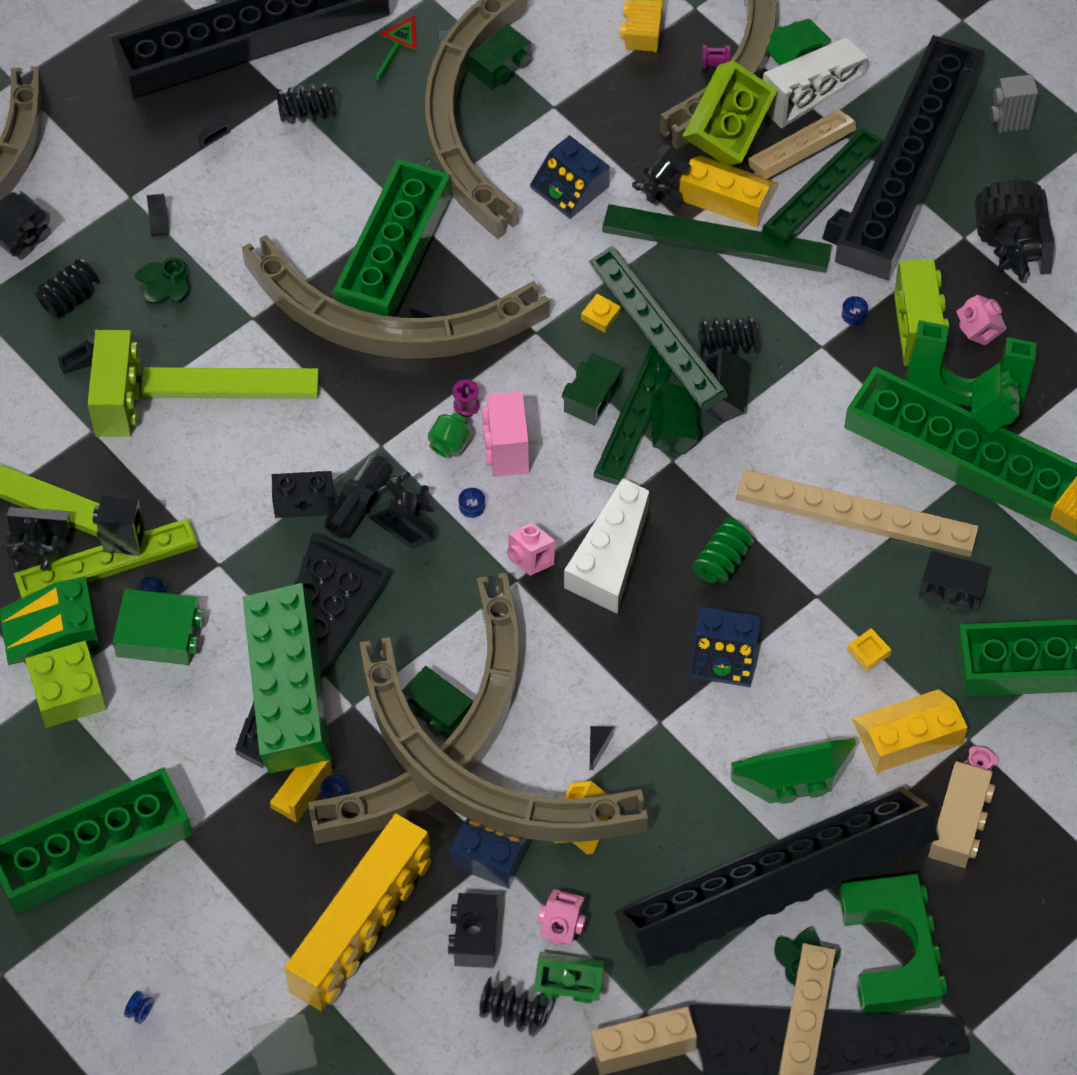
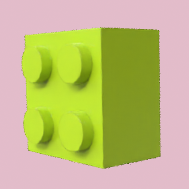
[25,640,106,728]

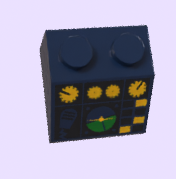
[530,135,610,219]
[689,607,761,687]
[449,818,533,889]

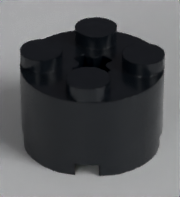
[0,191,51,260]

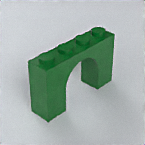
[905,320,1036,416]
[838,874,947,1014]

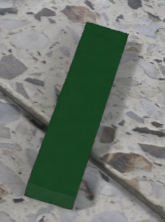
[762,128,884,246]
[594,345,672,485]

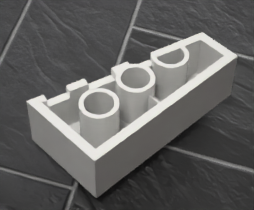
[763,37,868,129]
[564,479,649,614]

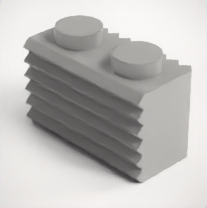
[990,75,1038,133]

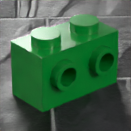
[765,18,832,65]
[971,362,1020,434]
[533,952,605,1003]

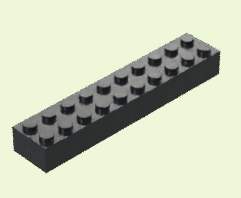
[111,0,390,98]
[835,35,985,281]
[615,787,939,968]

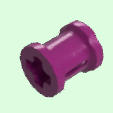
[702,45,730,70]
[453,380,480,418]

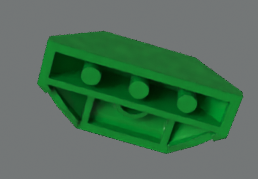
[730,738,856,804]

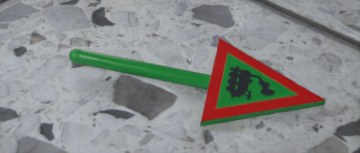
[375,15,417,80]

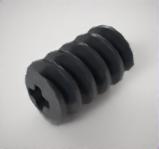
[276,82,336,123]
[36,258,100,319]
[698,316,759,356]
[479,977,553,1037]

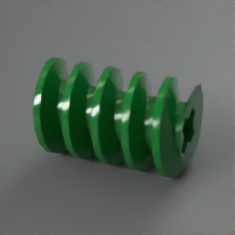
[692,518,754,583]

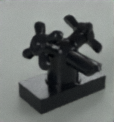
[632,144,691,206]
[993,217,1054,281]
[368,471,434,548]
[5,507,72,571]

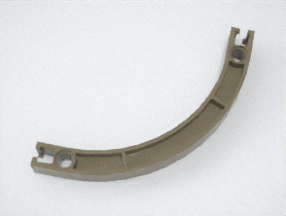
[425,0,527,239]
[660,0,776,150]
[0,66,43,201]
[242,235,550,359]
[308,573,519,844]
[359,637,648,842]

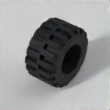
[975,179,1049,248]

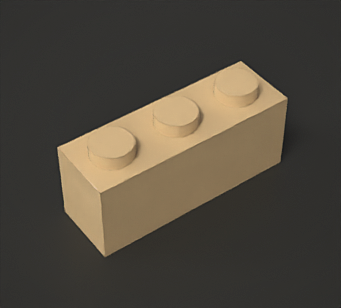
[928,761,996,868]
[591,1007,697,1075]

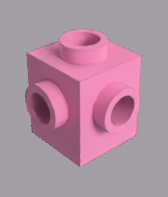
[956,295,1007,345]
[507,523,555,576]
[537,889,587,945]

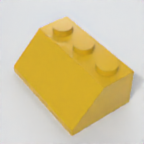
[679,156,779,228]
[852,689,968,773]

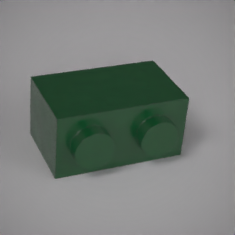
[469,24,531,90]
[561,353,623,426]
[651,382,700,454]
[402,665,473,739]

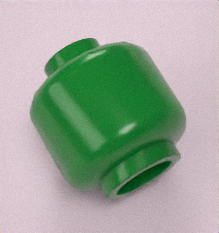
[427,413,471,458]

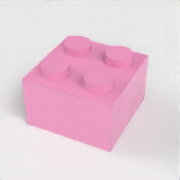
[482,392,529,477]

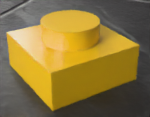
[581,294,621,333]
[847,628,891,672]

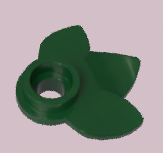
[134,257,189,304]
[774,927,840,986]

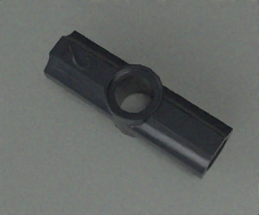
[325,454,393,539]

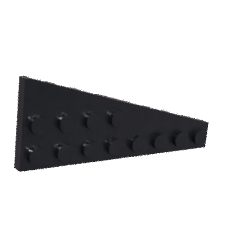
[235,533,391,768]
[688,1004,970,1075]

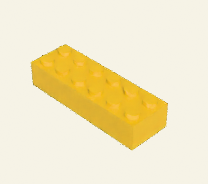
[284,813,432,1012]

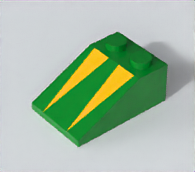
[0,576,100,665]

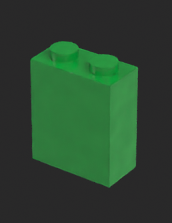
[112,589,204,665]

